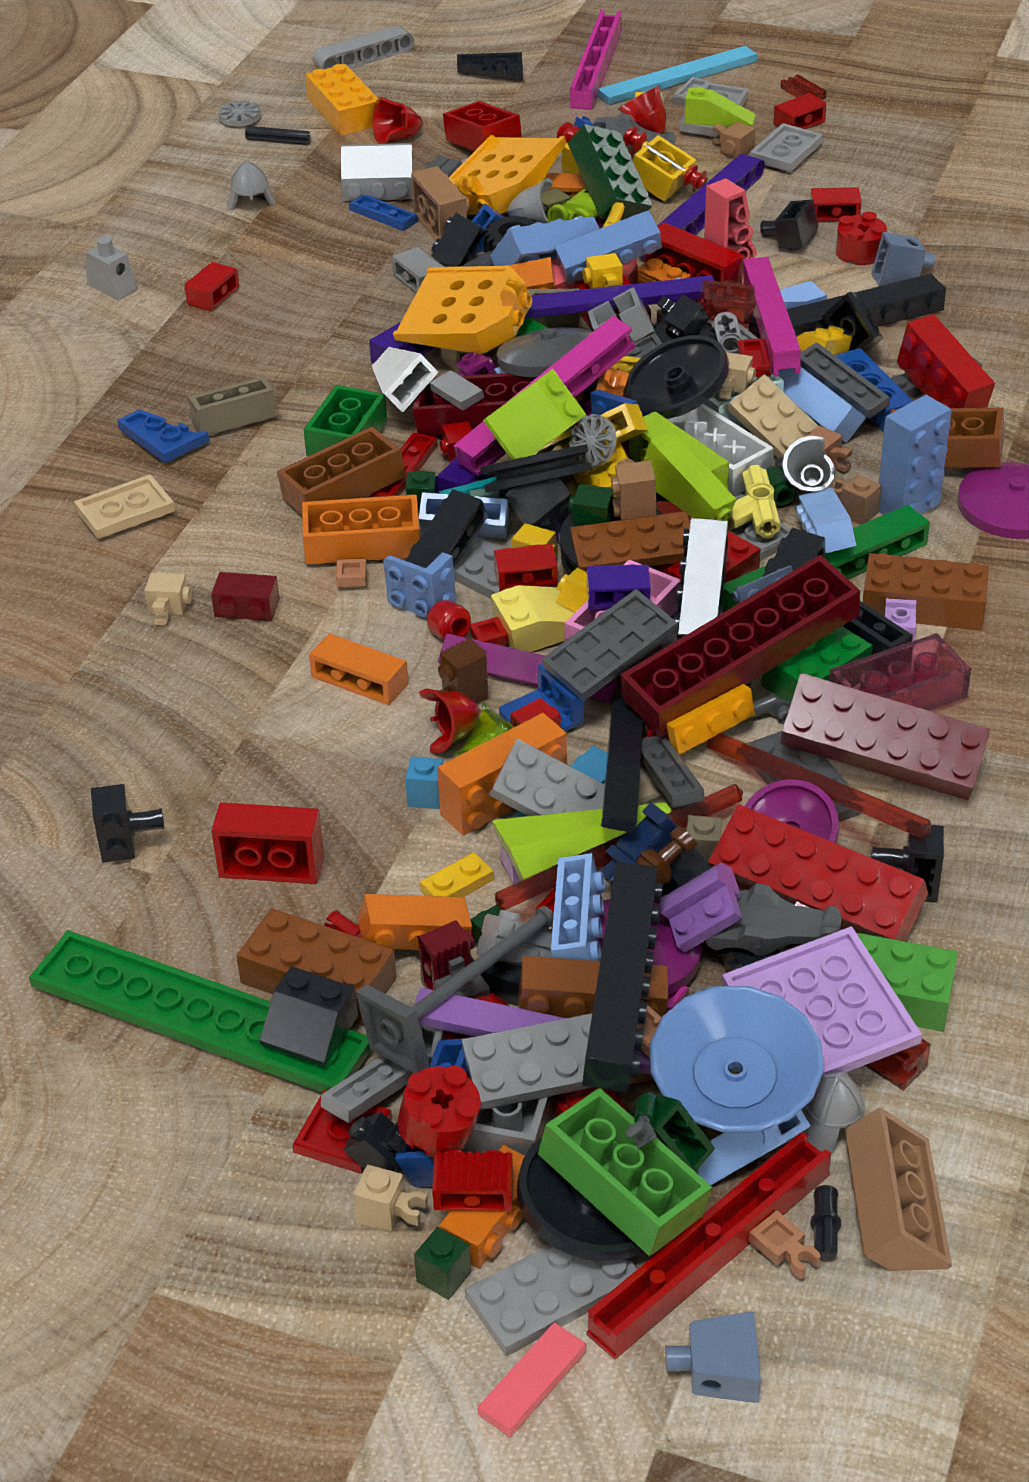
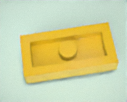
[419,852,494,897]

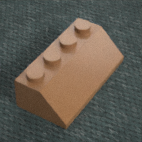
[845,1107,952,1271]

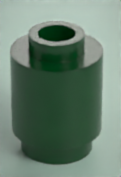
[766,466,795,506]

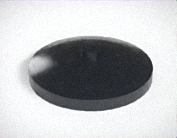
[624,335,730,419]
[517,1137,643,1261]

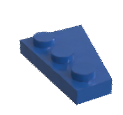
[117,409,209,463]

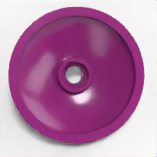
[745,779,839,843]

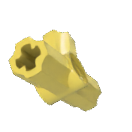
[728,465,781,538]

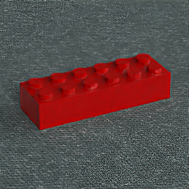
[708,804,928,941]

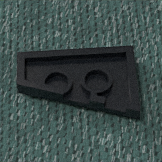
[457,52,523,80]

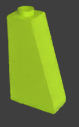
[644,430,736,521]

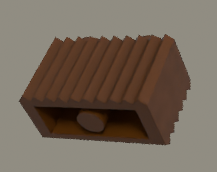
[438,638,489,703]

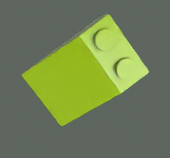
[483,369,586,460]

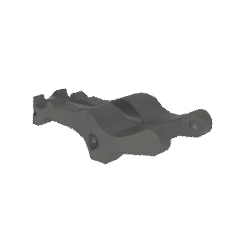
[593,113,676,155]
[706,884,842,956]

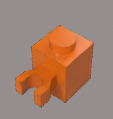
[589,367,629,403]

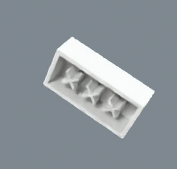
[667,404,774,496]

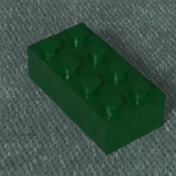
[567,124,652,221]

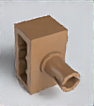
[611,459,656,520]

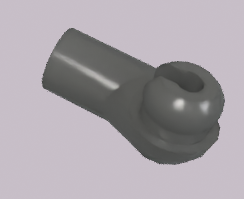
[752,695,791,723]

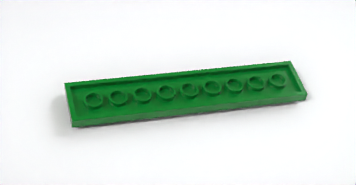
[29,930,371,1092]

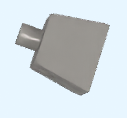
[86,236,137,301]

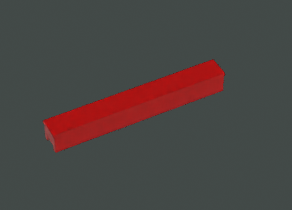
[586,1131,831,1360]

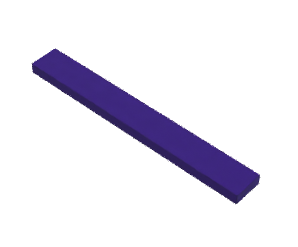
[524,275,716,319]

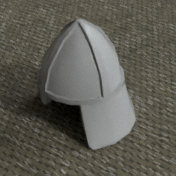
[227,160,276,210]
[507,178,553,224]
[782,435,835,493]
[801,1071,865,1154]

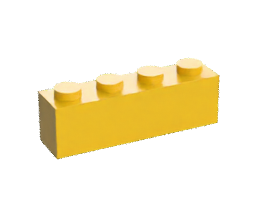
[534,403,648,459]

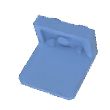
[384,552,457,618]

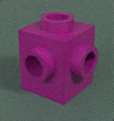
[456,352,495,376]

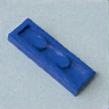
[349,195,419,231]

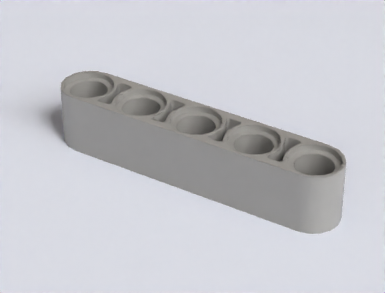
[312,26,415,69]

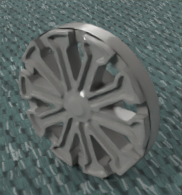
[219,101,261,126]
[569,414,617,468]

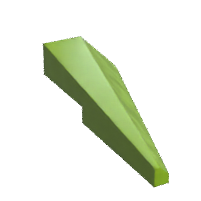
[491,802,672,881]

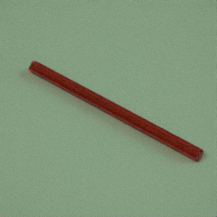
[707,733,932,839]
[495,784,743,910]

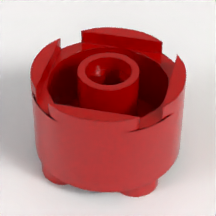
[835,211,887,265]
[397,1066,481,1157]

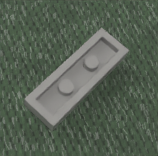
[321,1056,414,1123]

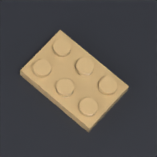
[726,374,818,458]
[74,474,175,539]

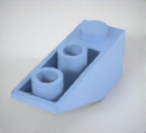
[699,1110,810,1185]

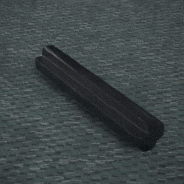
[245,126,311,145]

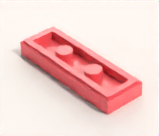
[477,1322,586,1437]

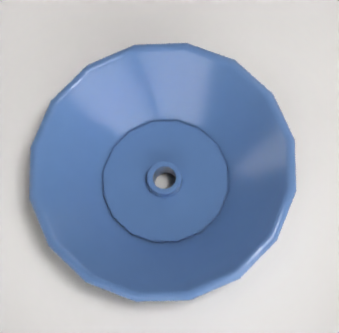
[650,986,824,1132]

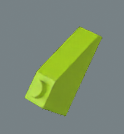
[684,87,756,127]

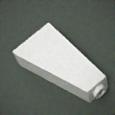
[372,347,438,412]

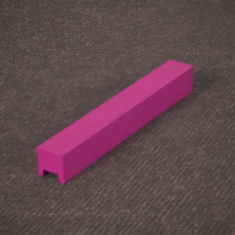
[570,10,622,110]
[743,257,801,376]
[453,315,636,476]

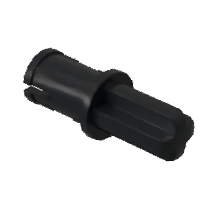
[810,1185,841,1261]

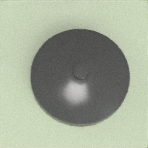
[497,327,593,377]

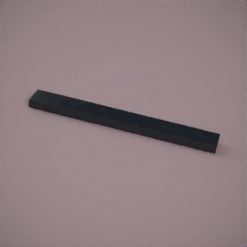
[601,695,643,833]

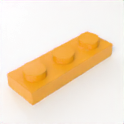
[666,684,755,755]

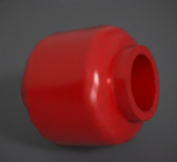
[427,600,471,640]

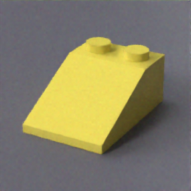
[491,585,575,652]

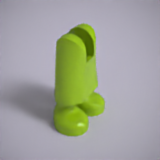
[547,188,599,222]

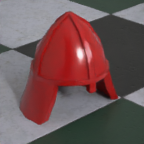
[618,85,666,134]
[372,97,423,144]
[419,688,482,754]

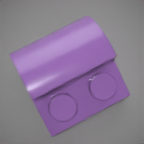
[660,863,742,952]

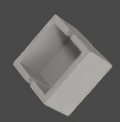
[588,287,655,342]

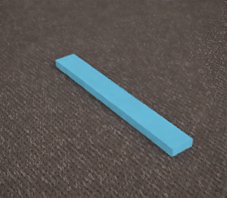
[598,46,757,105]

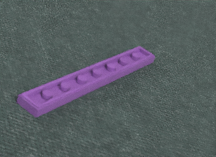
[414,987,651,1074]

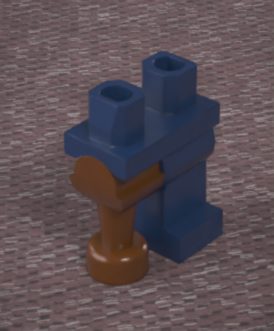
[600,802,698,886]

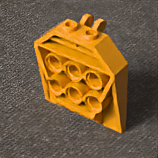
[449,135,567,215]
[393,266,532,354]

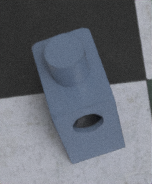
[871,232,935,286]
[665,1312,761,1403]

